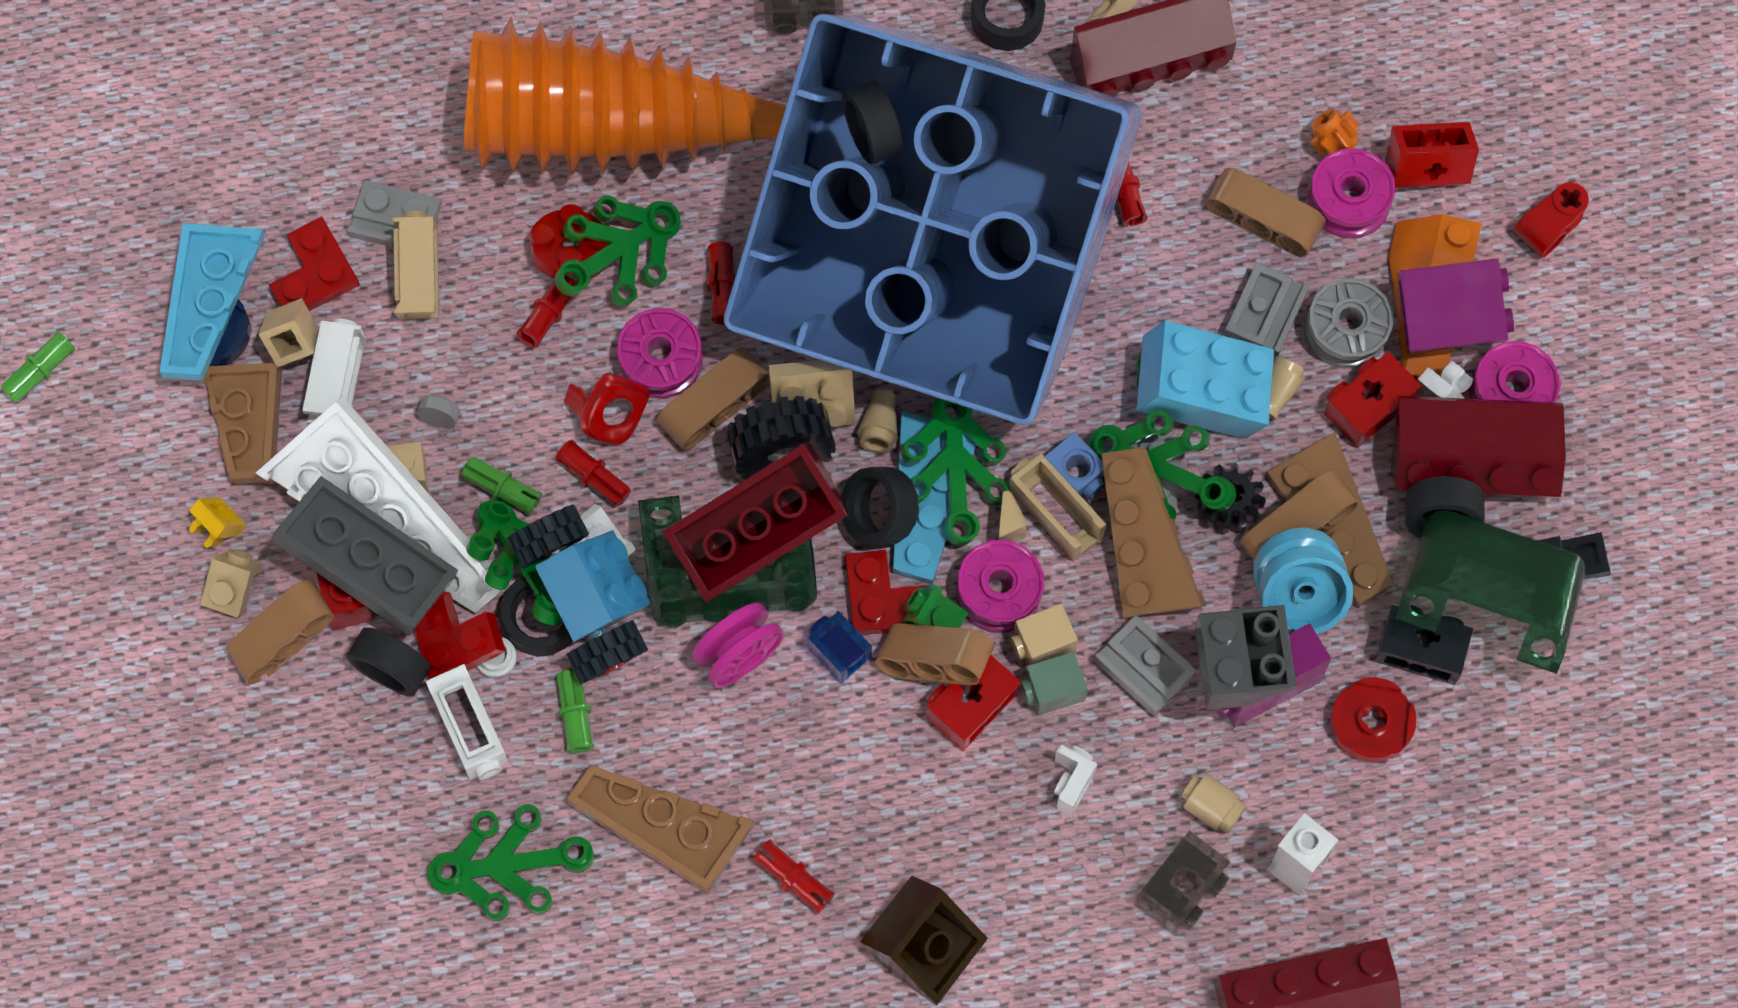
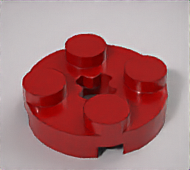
[530,204,609,278]
[1330,677,1417,763]

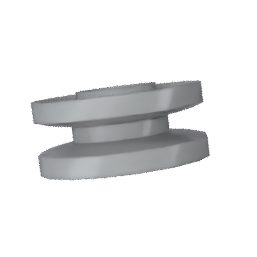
[1304,278,1393,369]

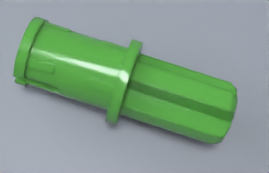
[1,331,75,402]
[461,457,543,516]
[557,669,594,754]

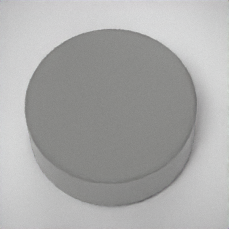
[417,395,460,429]

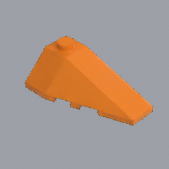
[1388,214,1482,379]

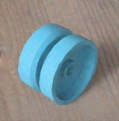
[1253,528,1353,634]

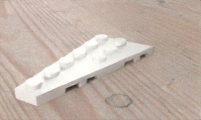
[255,396,504,613]

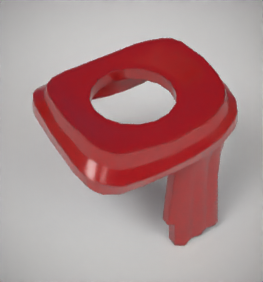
[564,373,650,446]

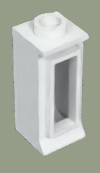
[302,319,366,425]
[426,664,508,780]
[1266,813,1339,896]

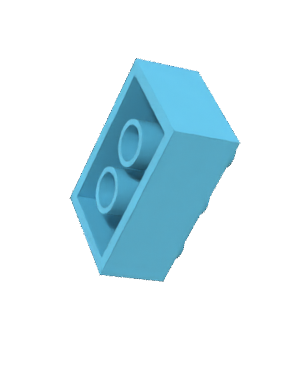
[1136,320,1274,439]

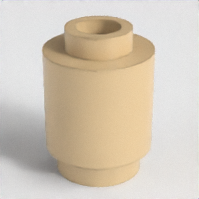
[1181,773,1247,833]

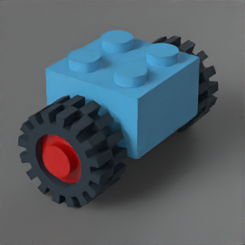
[507,504,651,684]

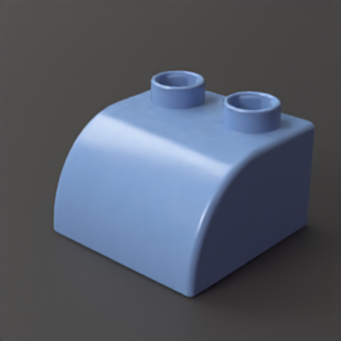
[724,14,1143,425]

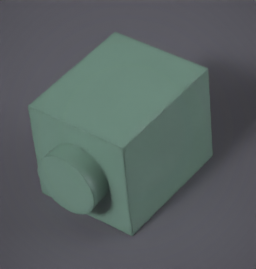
[1021,652,1088,715]

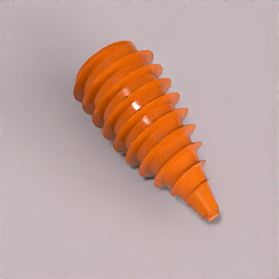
[464,17,786,175]

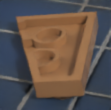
[204,363,282,485]

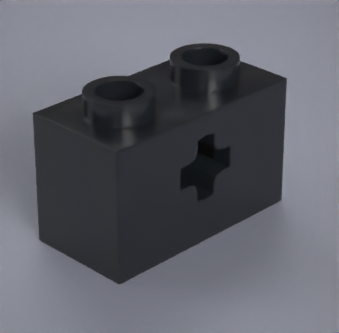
[1374,604,1473,685]

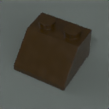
[860,875,988,1006]

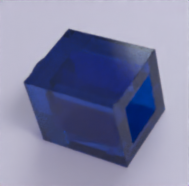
[807,611,872,684]

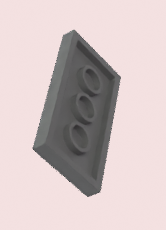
[271,476,458,636]

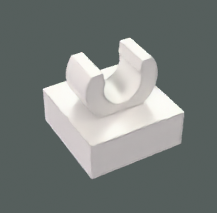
[1418,361,1474,398]

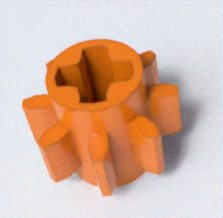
[1310,109,1359,156]

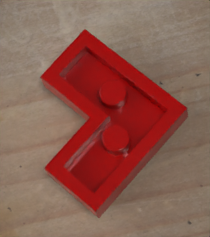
[268,216,360,311]
[845,550,932,636]
[415,591,506,680]

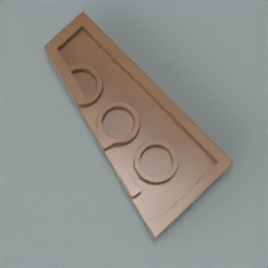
[1102,447,1207,618]

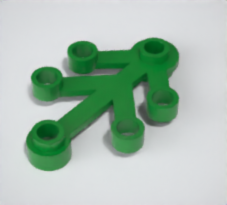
[554,195,681,308]
[900,398,1009,546]
[1089,410,1236,521]
[466,500,562,625]
[428,804,594,921]

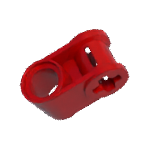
[1513,182,1589,258]

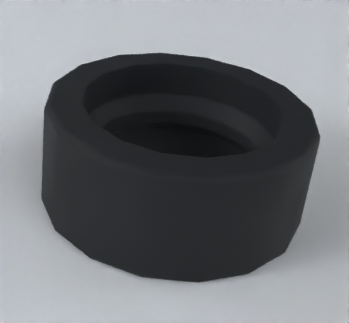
[970,0,1046,51]
[842,81,903,165]
[841,467,919,545]
[1405,476,1485,544]
[500,577,573,657]
[346,627,431,696]

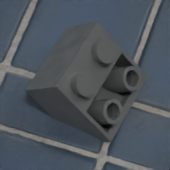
[1195,605,1297,710]

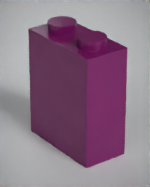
[1397,258,1514,354]
[1216,623,1331,728]

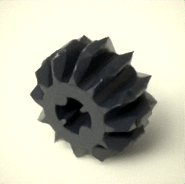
[1195,462,1266,534]

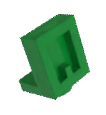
[903,584,969,628]

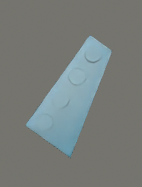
[159,223,265,381]
[893,410,977,585]

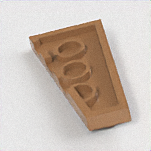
[1266,432,1394,609]
[566,765,755,894]

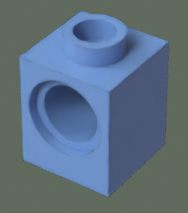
[1045,432,1106,501]

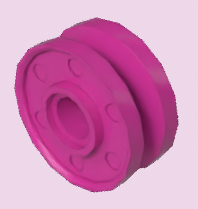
[1308,149,1395,238]
[617,308,703,399]
[1468,341,1561,402]
[956,540,1044,633]
[692,602,784,688]

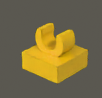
[189,497,247,548]

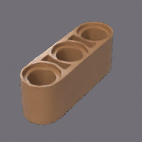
[1205,167,1326,257]
[657,347,770,451]
[1240,469,1359,560]
[226,580,334,685]
[875,623,994,685]

